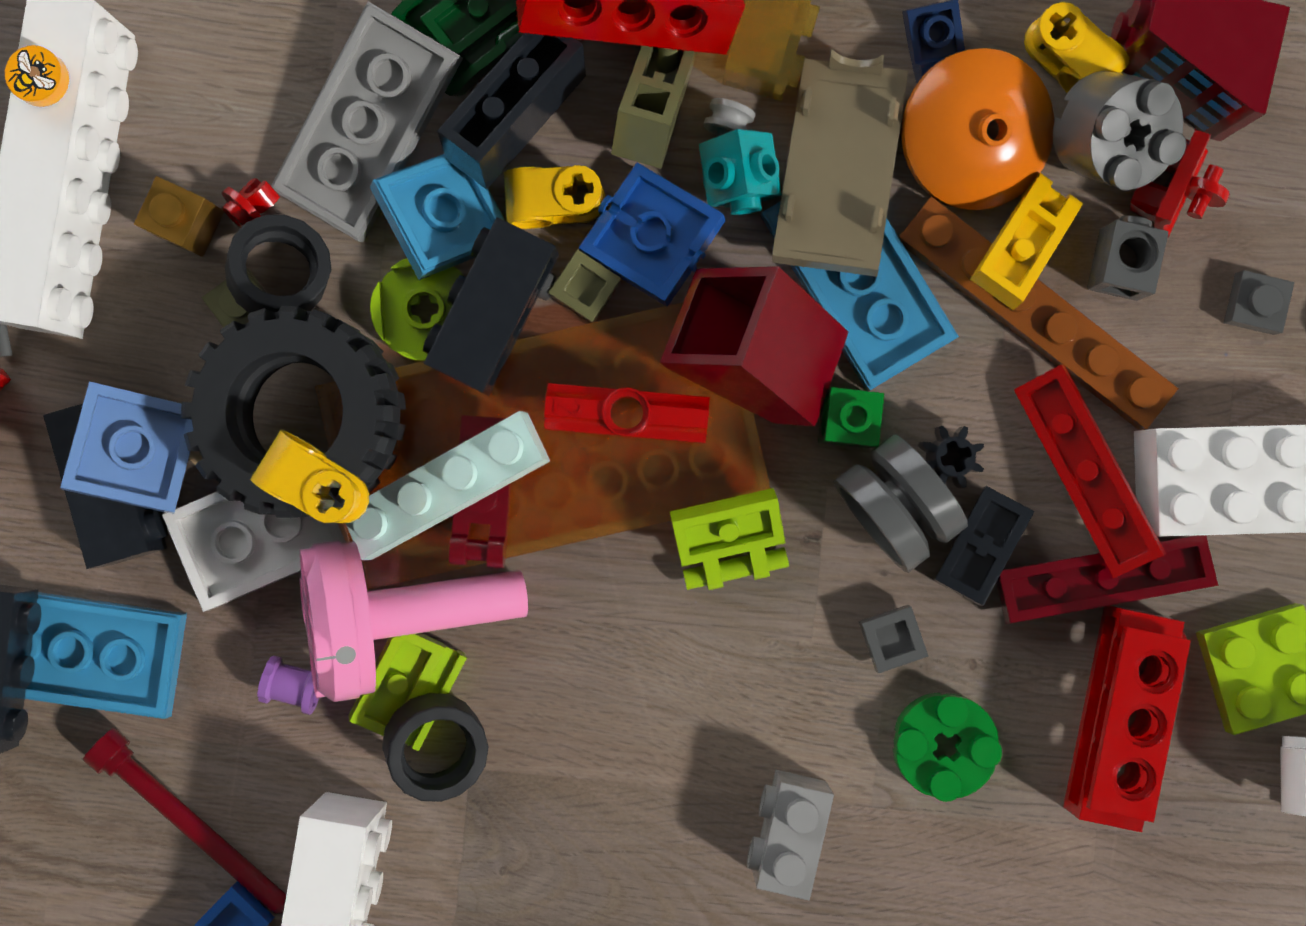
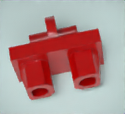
[1130,129,1230,238]

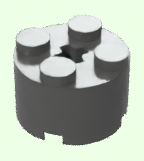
[1053,71,1186,190]

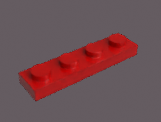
[1014,364,1166,579]

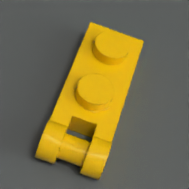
[970,172,1083,310]

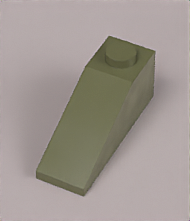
[611,46,697,169]

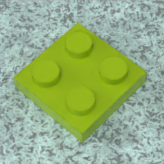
[1196,603,1306,735]

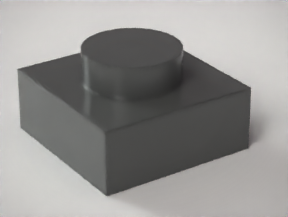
[1224,270,1295,335]
[858,605,929,673]

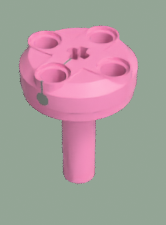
[299,541,528,702]

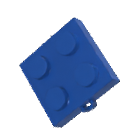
[579,162,726,307]

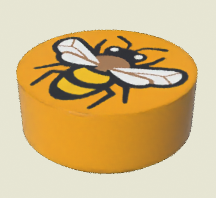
[5,45,69,107]

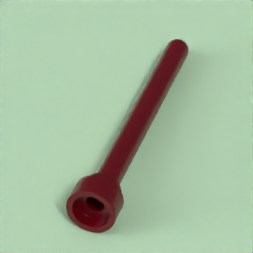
[82,728,287,914]

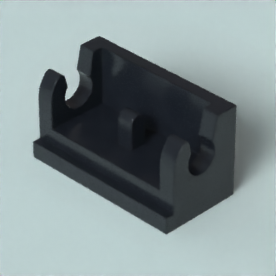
[934,486,1035,606]

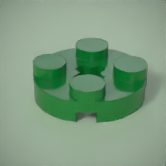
[893,693,1002,802]

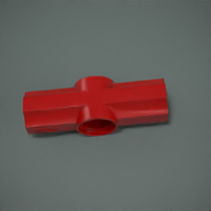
[544,383,710,444]

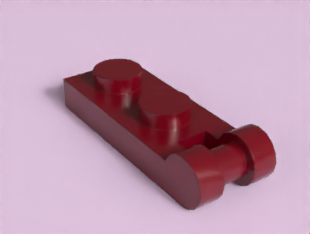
[449,415,512,568]

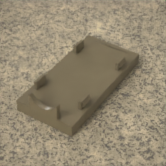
[772,49,909,277]

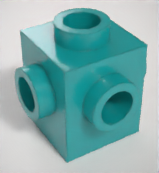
[699,129,782,215]

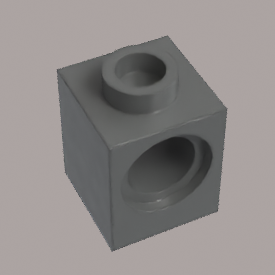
[1086,216,1169,301]

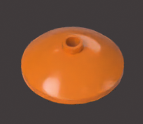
[901,48,1055,210]

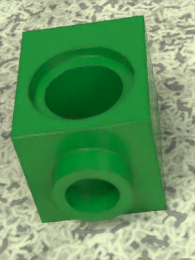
[818,387,885,449]

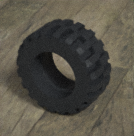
[181,306,406,518]

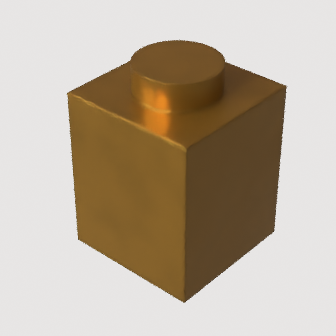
[134,176,224,257]

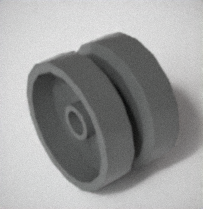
[833,434,968,573]

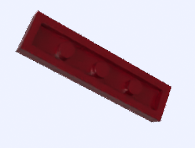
[996,535,1219,624]

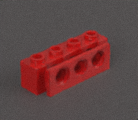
[516,0,745,55]
[1063,605,1191,833]

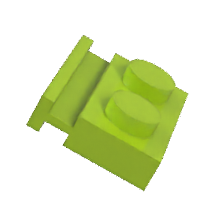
[348,633,467,751]

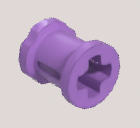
[257,655,319,715]

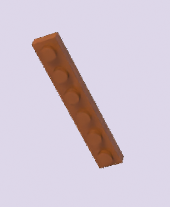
[899,196,1179,430]

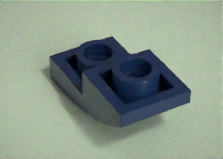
[902,0,965,84]

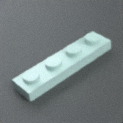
[345,411,550,560]

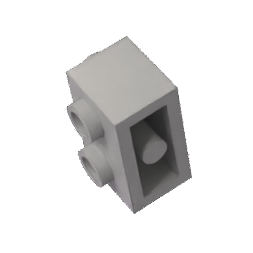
[747,769,834,901]

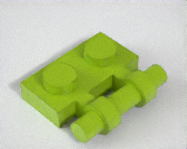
[670,488,789,591]

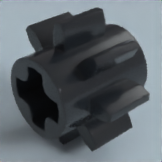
[918,426,984,488]

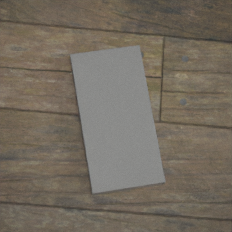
[271,1,463,242]

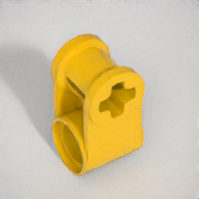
[1024,2,1129,93]
[504,165,606,229]
[250,430,369,523]

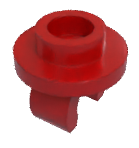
[221,178,280,228]

